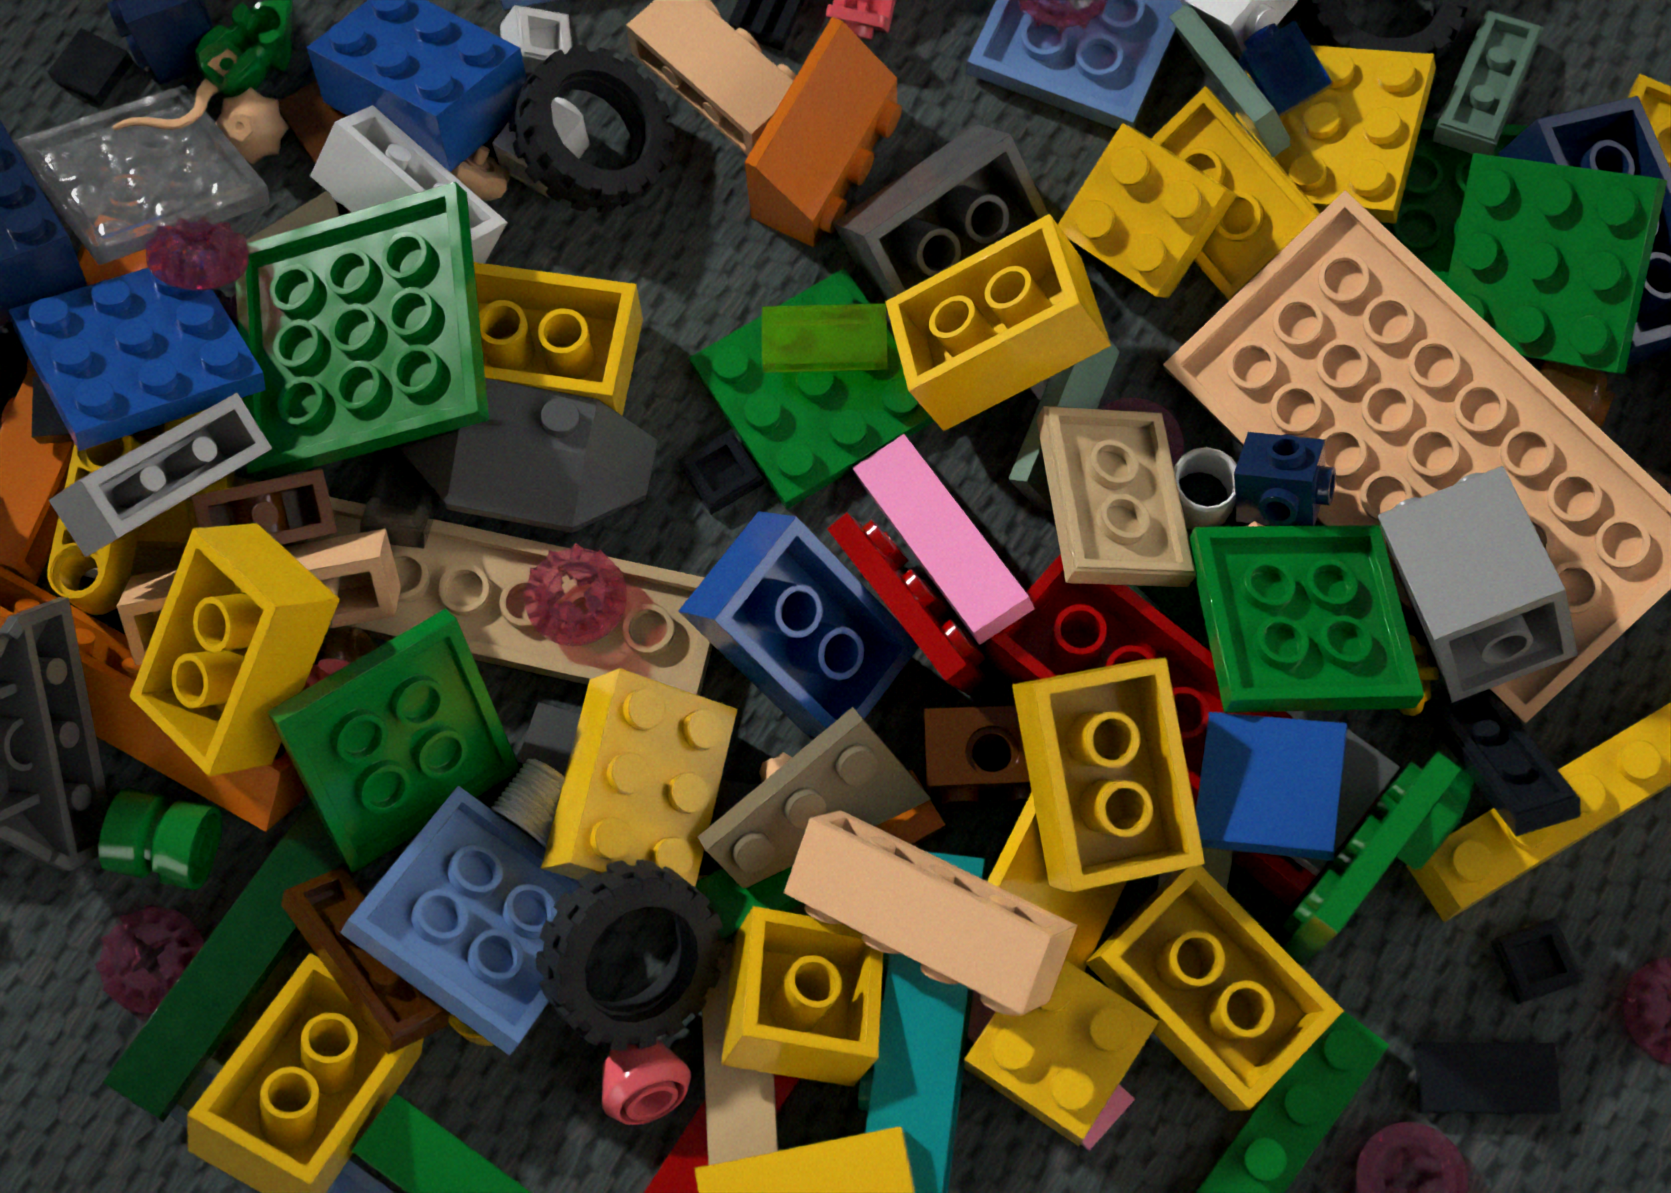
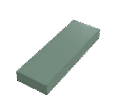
[1169,4,1291,158]
[1432,10,1544,155]
[1009,339,1120,512]

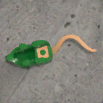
[113,0,293,131]

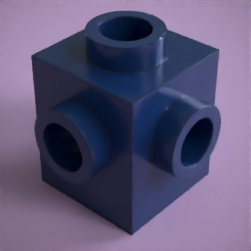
[1234,432,1336,526]

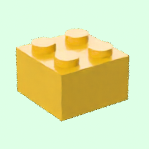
[1058,123,1237,298]
[722,906,883,1087]
[964,959,1159,1146]

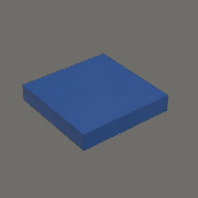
[1196,712,1348,860]

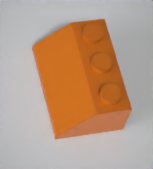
[744,17,902,247]

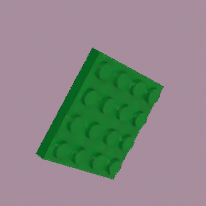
[233,182,489,482]

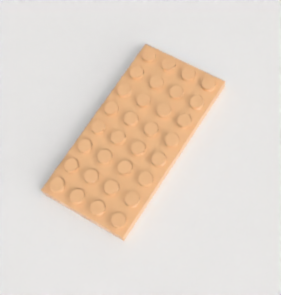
[1163,190,1671,725]

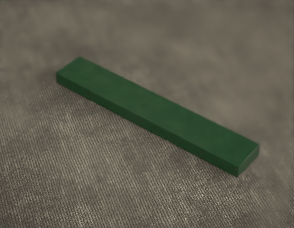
[103,800,347,1123]

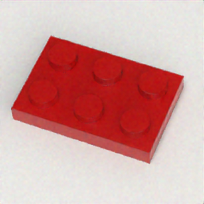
[827,512,989,695]

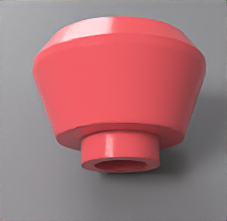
[602,1039,691,1125]

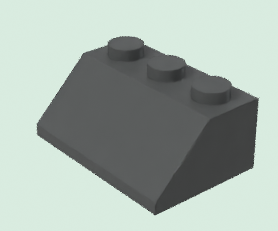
[833,124,1048,301]

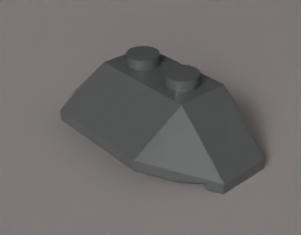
[400,378,658,533]
[0,597,110,871]

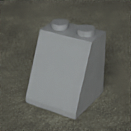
[1377,466,1578,703]

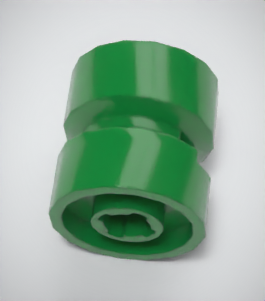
[99,787,222,891]

